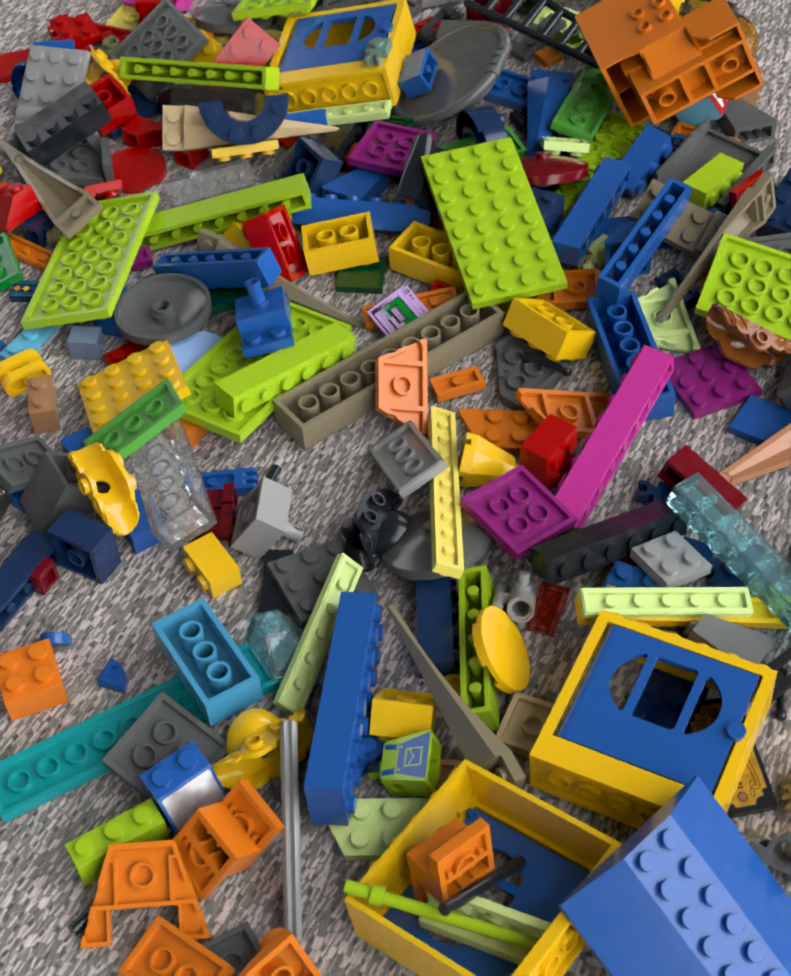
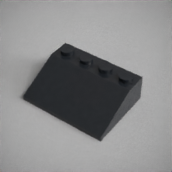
[14,81,113,167]

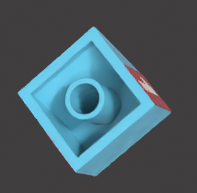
[675,93,728,126]

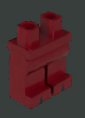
[164,482,239,542]

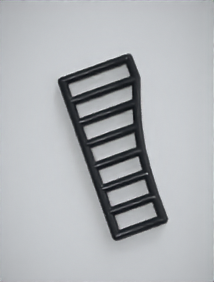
[463,0,599,68]

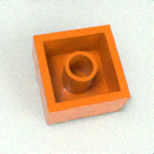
[0,638,69,721]

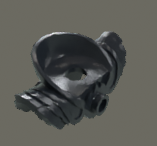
[341,489,412,572]

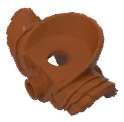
[706,303,791,370]

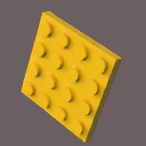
[78,340,191,433]

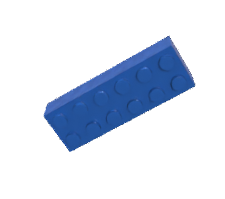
[585,291,676,421]

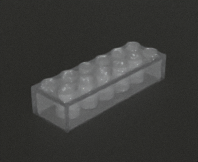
[130,420,217,553]

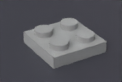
[629,531,712,587]

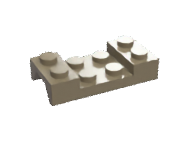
[630,179,728,259]

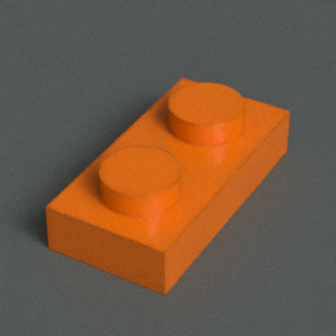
[429,366,485,403]

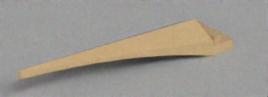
[163,105,340,152]

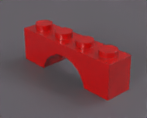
[121,115,209,170]

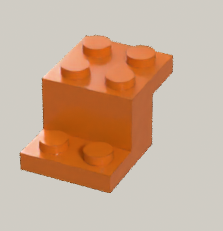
[173,778,285,901]
[406,817,495,903]

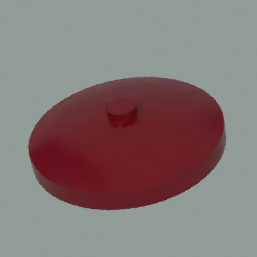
[519,151,589,185]

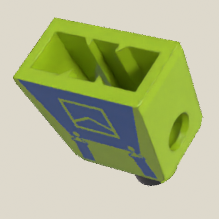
[367,729,442,797]

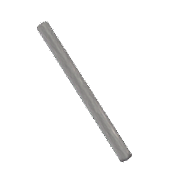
[280,720,303,944]

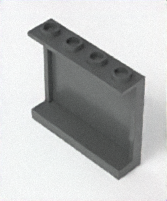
[654,117,777,215]

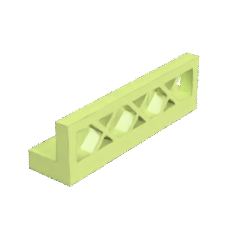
[418,889,551,965]

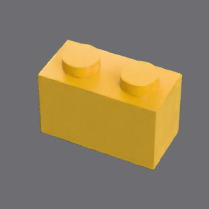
[182,532,242,599]

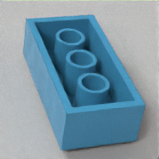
[151,597,263,727]

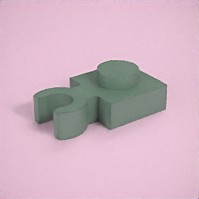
[364,37,393,68]

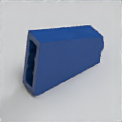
[321,168,389,201]

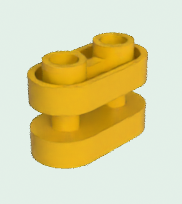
[0,349,51,397]

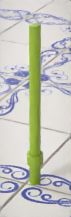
[343,879,540,951]

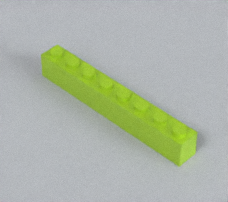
[120,56,280,90]
[140,173,312,251]

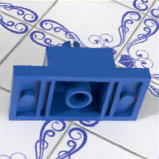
[235,278,294,359]

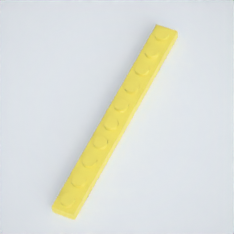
[428,405,464,579]

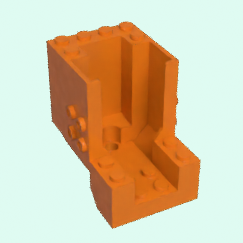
[575,0,764,128]

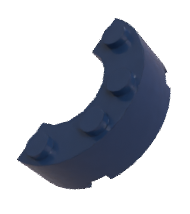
[198,93,289,145]
[456,103,508,144]

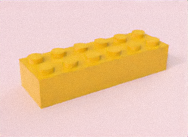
[389,221,529,315]

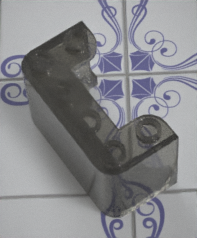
[170,84,265,115]

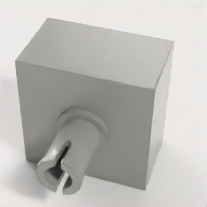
[230,476,304,559]

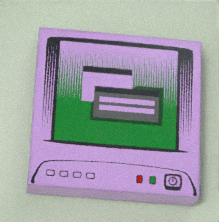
[367,284,429,336]

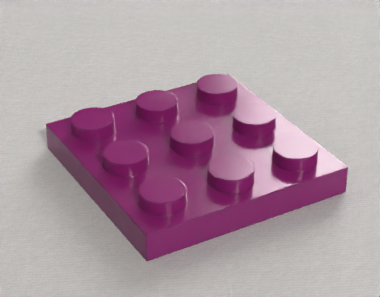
[348,120,436,178]
[670,344,762,420]
[459,465,578,561]

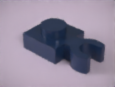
[634,480,683,505]

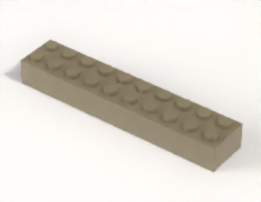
[272,291,505,450]

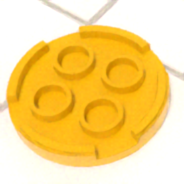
[472,606,530,694]

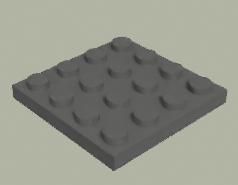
[109,0,209,99]
[13,123,103,186]

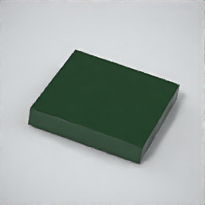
[335,257,388,294]

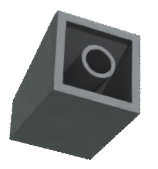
[19,451,110,535]

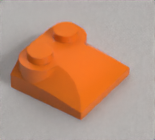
[238,928,322,976]

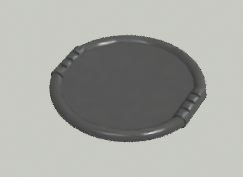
[391,22,512,127]

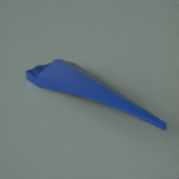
[527,69,573,187]

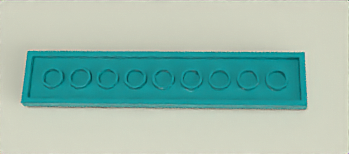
[0,640,280,823]

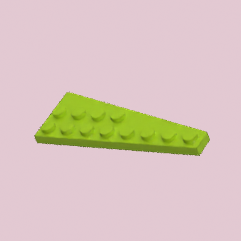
[555,111,647,220]

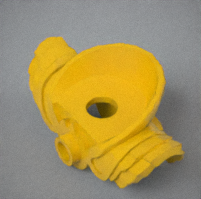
[85,48,132,95]
[67,442,139,536]
[211,708,314,791]

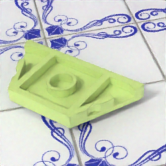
[638,278,701,353]
[328,798,429,861]

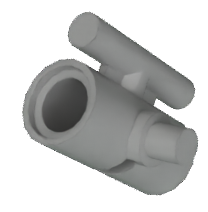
[492,571,537,629]

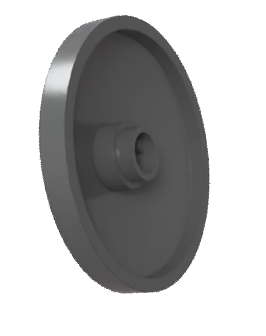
[192,0,272,34]
[114,273,212,346]
[381,508,492,580]

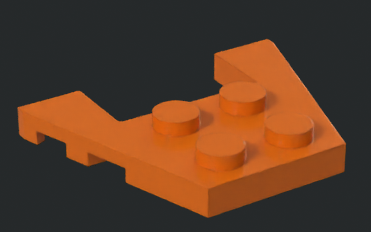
[80,840,211,948]

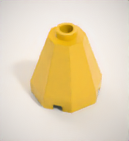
[458,432,519,487]

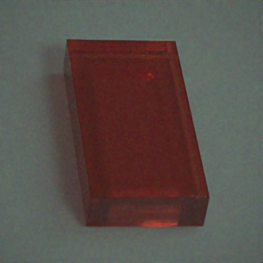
[527,581,570,638]

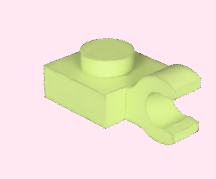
[577,234,609,269]

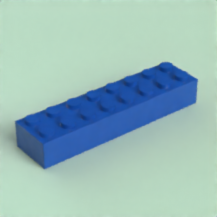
[304,592,385,826]

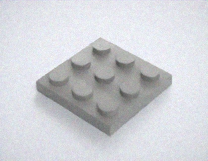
[18,45,91,108]

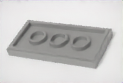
[368,420,448,499]

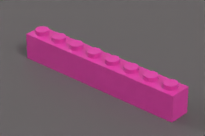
[555,345,674,528]

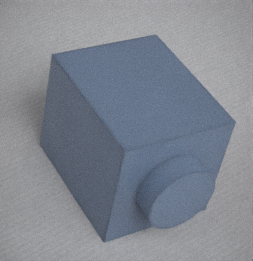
[65,326,105,360]

